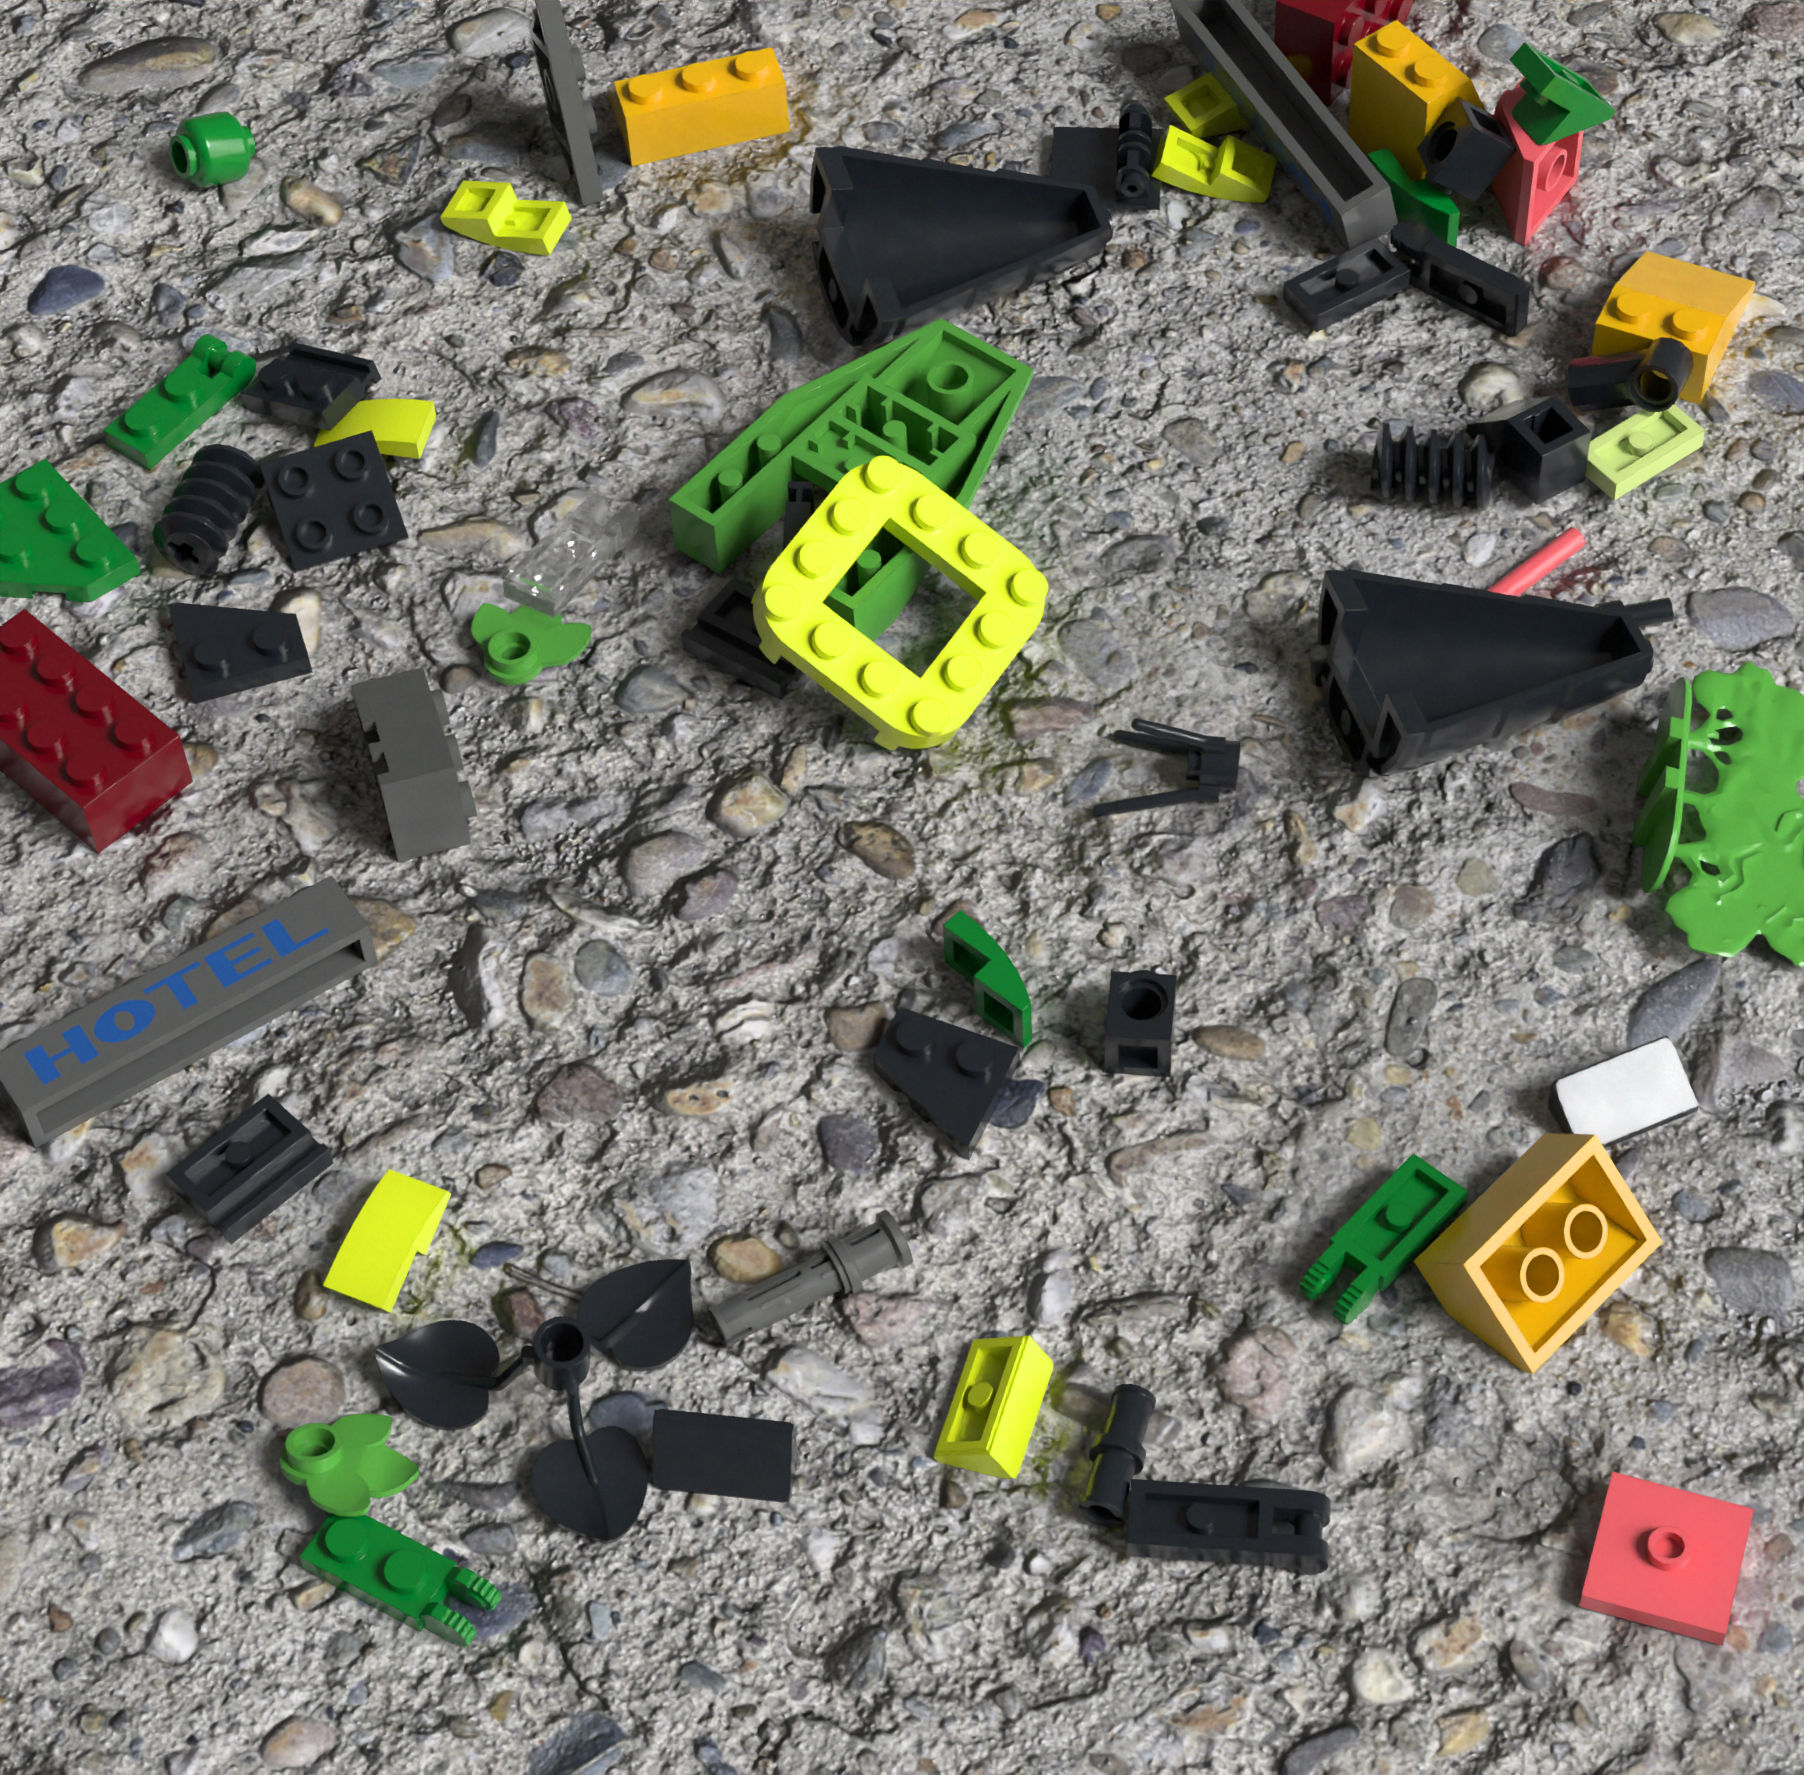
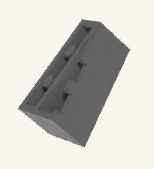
[351,667,477,862]

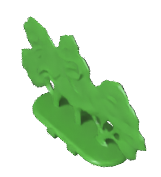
[1631,661,1804,967]

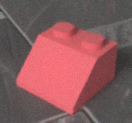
[1492,77,1584,246]

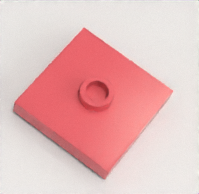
[1579,1472,1754,1646]

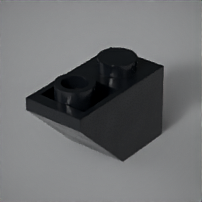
[1466,396,1591,505]

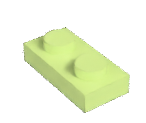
[1585,404,1705,500]

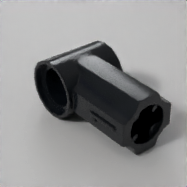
[1567,337,1694,412]

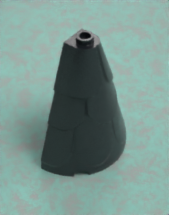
[809,146,1113,349]
[1318,569,1654,777]

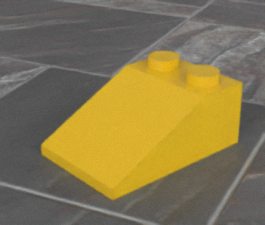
[1591,251,1755,405]

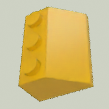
[607,47,790,167]
[1414,1133,1662,1373]

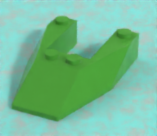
[668,318,1033,642]

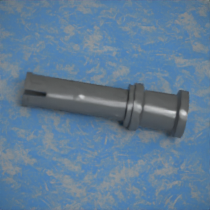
[708,1209,913,1349]

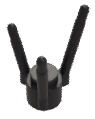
[1092,718,1240,816]

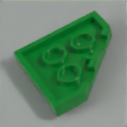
[0,458,141,602]

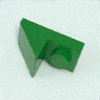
[1509,42,1616,145]

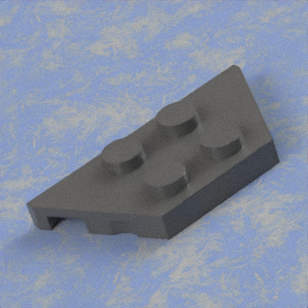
[528,0,604,206]

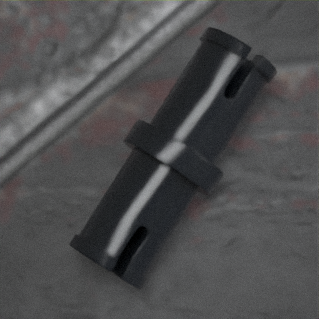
[1078,1384,1156,1527]

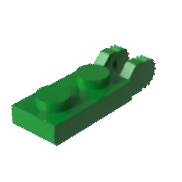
[1299,1154,1468,1325]
[299,1513,502,1648]

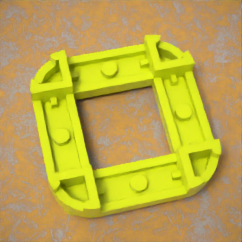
[751,455,1048,751]

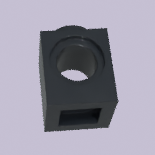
[1417,97,1517,201]
[1105,970,1177,1077]

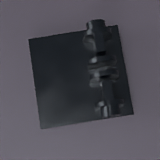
[1050,104,1163,210]
[259,430,409,573]

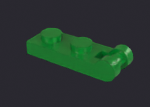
[103,334,256,470]

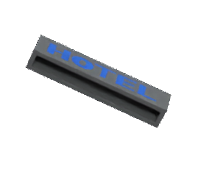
[1170,0,1398,251]
[0,875,378,1148]

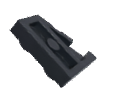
[168,602,313,704]
[873,1007,1020,1160]

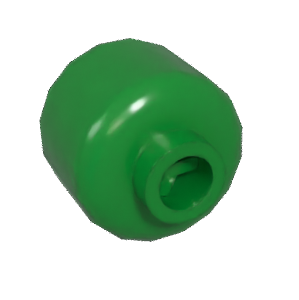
[169,111,255,188]

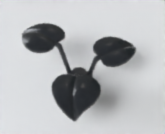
[376,1259,693,1544]

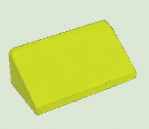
[933,1335,1053,1479]

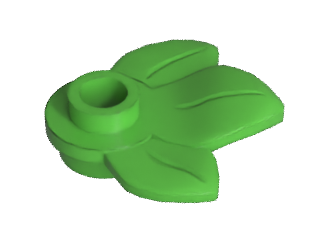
[471,593,592,685]
[279,1413,419,1517]

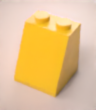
[1348,20,1486,182]

